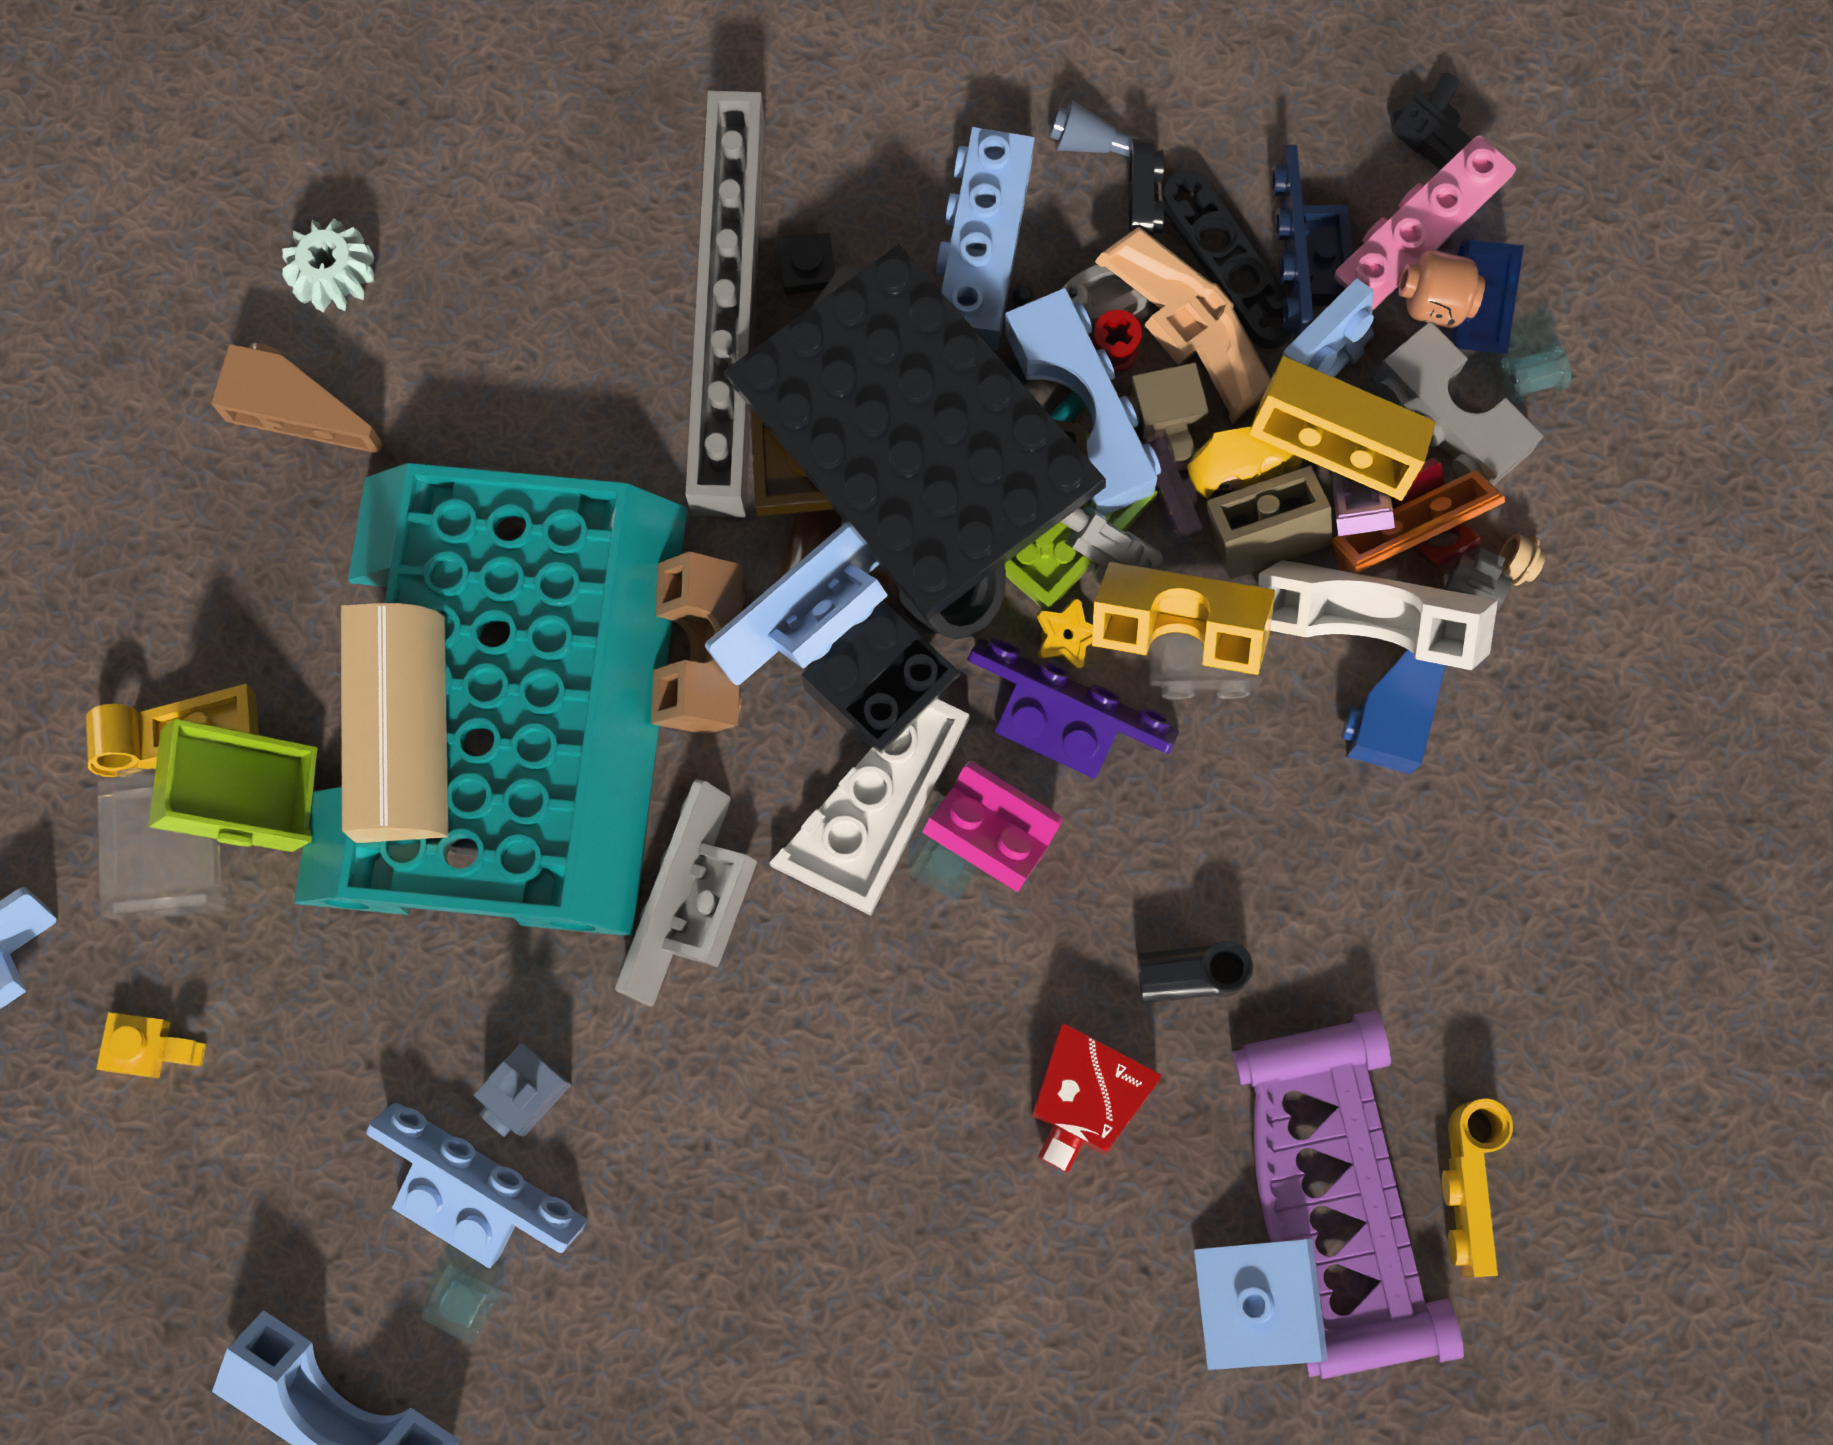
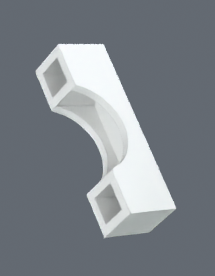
[1258,560,1498,670]

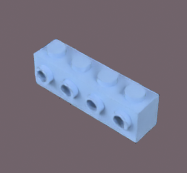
[936,127,1035,351]

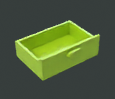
[148,718,318,852]

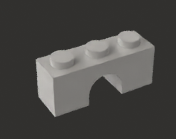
[1374,323,1544,486]

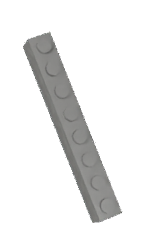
[685,91,765,518]

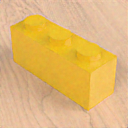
[1248,356,1436,501]

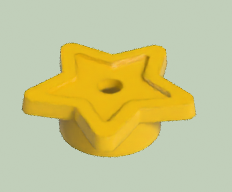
[1036,599,1093,670]

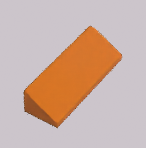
[1331,470,1505,573]

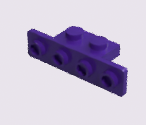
[967,638,1179,780]

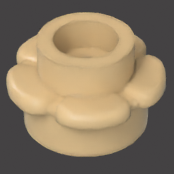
[1499,534,1545,586]

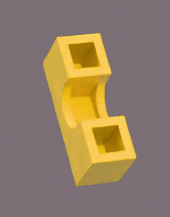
[1092,562,1275,675]

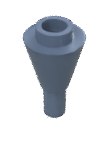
[1049,99,1141,157]

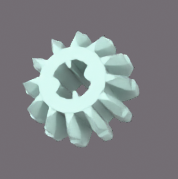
[282,218,375,312]

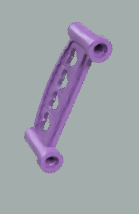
[1232,1010,1464,1380]

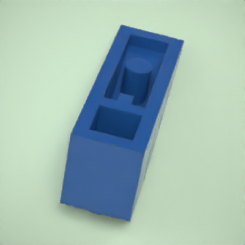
[1342,650,1446,775]

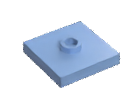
[1194,1239,1328,1370]

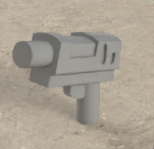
[1061,507,1163,585]

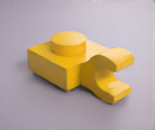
[96,1012,207,1078]

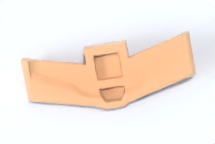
[1095,227,1271,424]

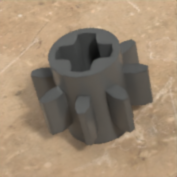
[1444,548,1513,613]

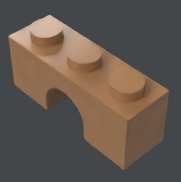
[651,551,745,734]

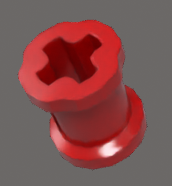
[1092,309,1142,372]

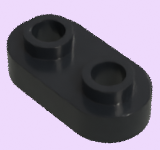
[1128,138,1164,237]

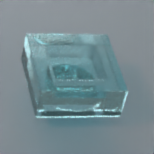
[909,838,978,903]
[420,1264,503,1345]

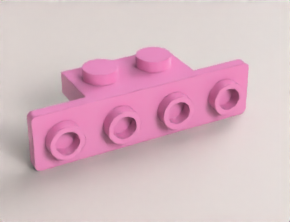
[1334,136,1516,310]

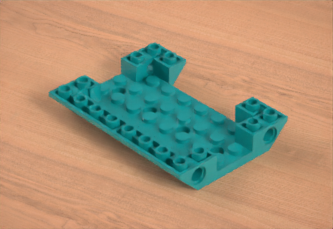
[294,463,688,936]

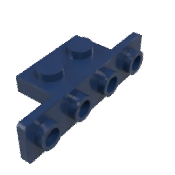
[1271,145,1354,340]

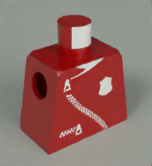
[1032,1024,1162,1173]

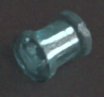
[1501,343,1571,403]

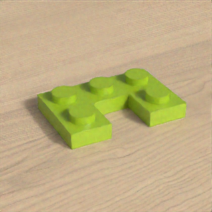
[1004,423,1158,611]

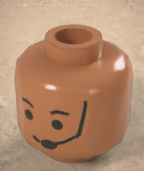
[1398,250,1485,328]

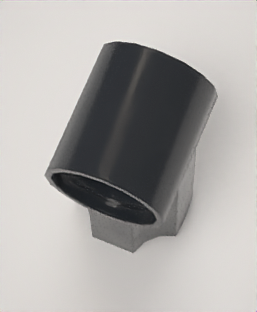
[1137,941,1253,1004]

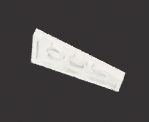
[770,699,970,915]

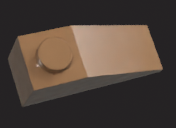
[211,343,383,454]

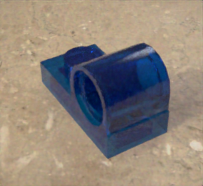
[1451,240,1524,354]

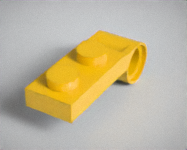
[86,684,259,777]
[1442,1099,1513,1277]

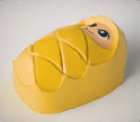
[1187,427,1303,498]

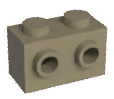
[1206,465,1332,580]

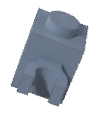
[473,1042,571,1137]

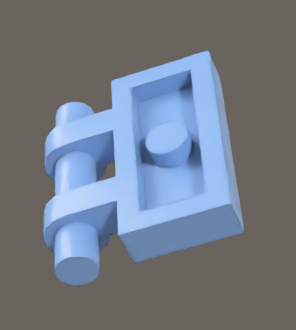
[1283,278,1375,377]

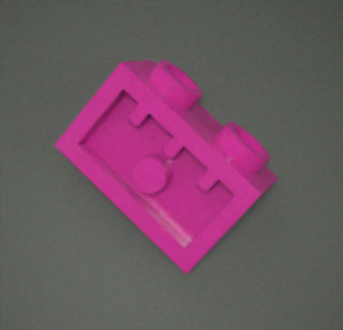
[922,761,1063,892]

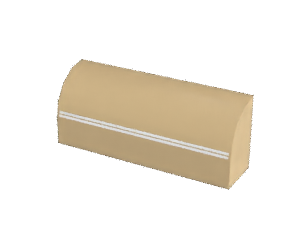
[341,603,448,843]

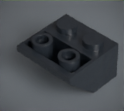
[801,600,960,754]

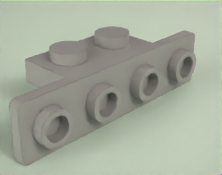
[615,779,757,1006]

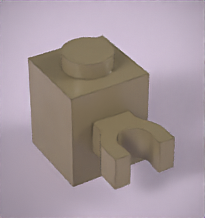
[1126,363,1209,473]

